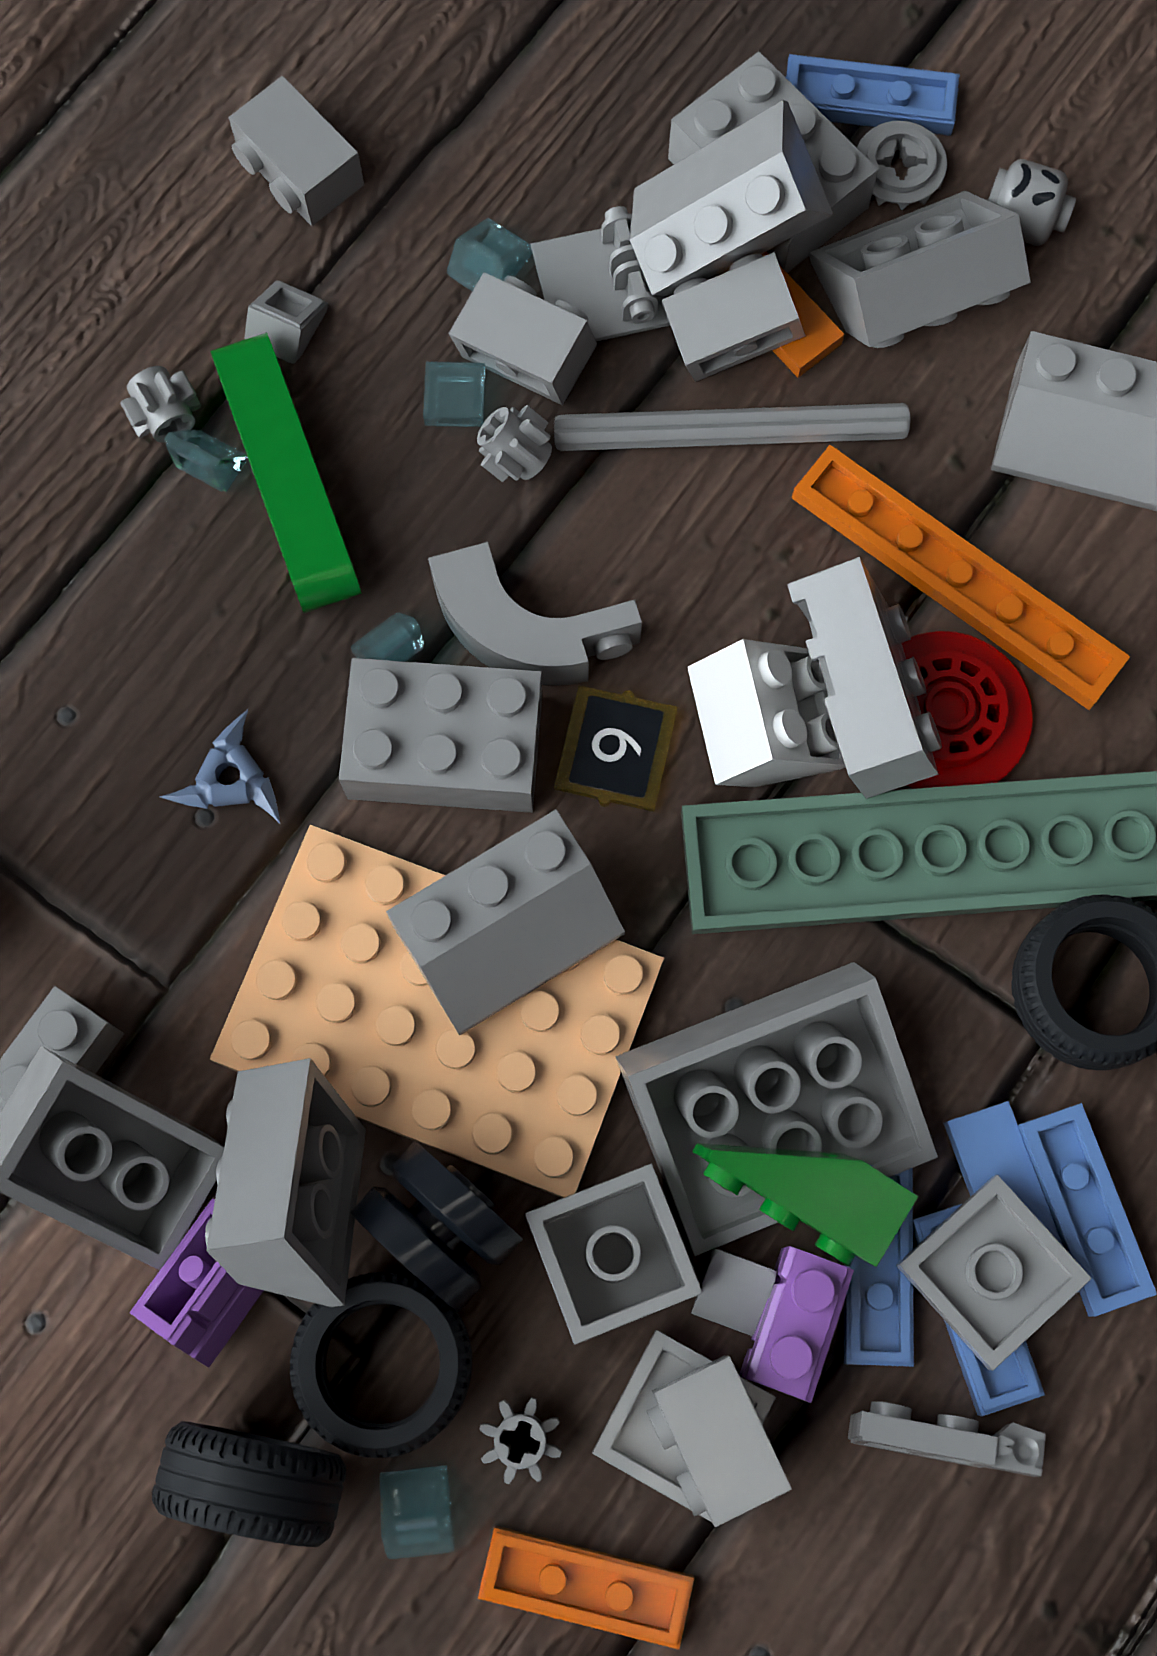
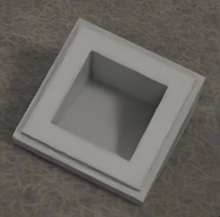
[244,280,328,363]
[691,1249,778,1336]

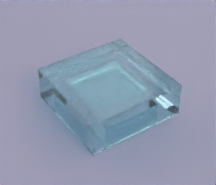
[423,362,486,427]

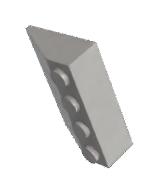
[615,962,938,1256]

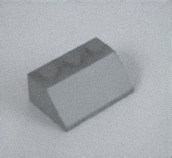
[630,100,833,296]
[809,191,1031,348]
[991,331,1157,511]
[386,809,625,1035]
[205,1058,366,1307]

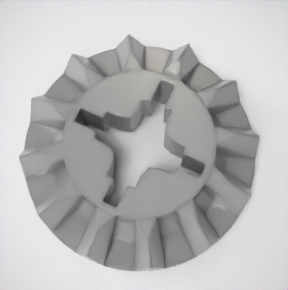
[857,121,947,210]

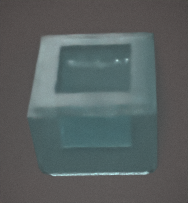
[447,218,532,291]
[164,430,247,492]
[351,613,424,662]
[380,1465,455,1559]

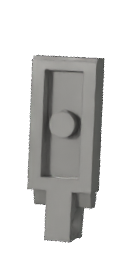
[848,1402,1045,1477]

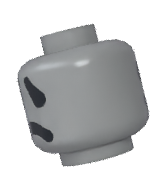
[988,159,1076,246]

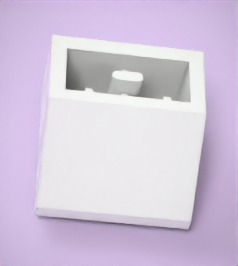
[687,639,845,787]

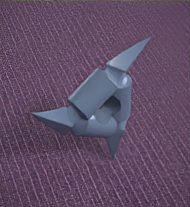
[159,709,280,824]

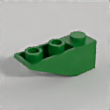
[692,1143,918,1267]

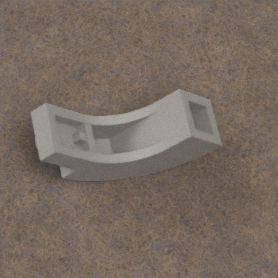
[428,542,642,686]

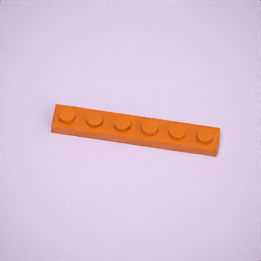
[792,445,1131,710]

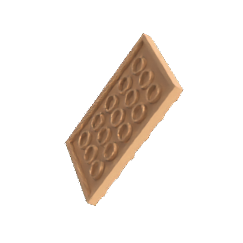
[210,825,664,1198]

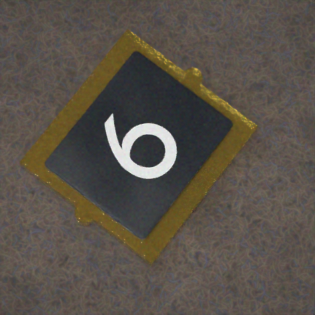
[554,686,678,812]

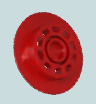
[902,631,1033,789]

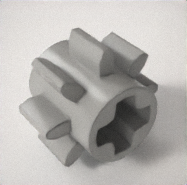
[120,366,201,443]
[477,405,552,482]
[479,1397,562,1484]

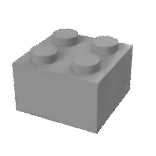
[525,1163,703,1345]

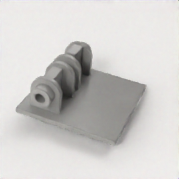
[531,206,670,341]

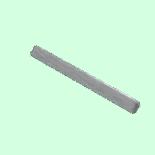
[554,403,910,451]

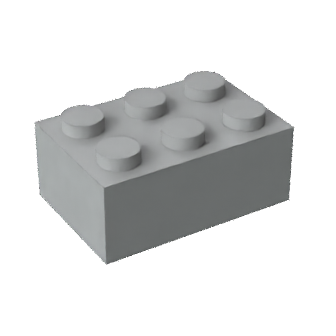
[668,51,878,273]
[339,658,543,813]
[0,1046,224,1270]

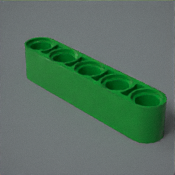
[210,332,362,614]

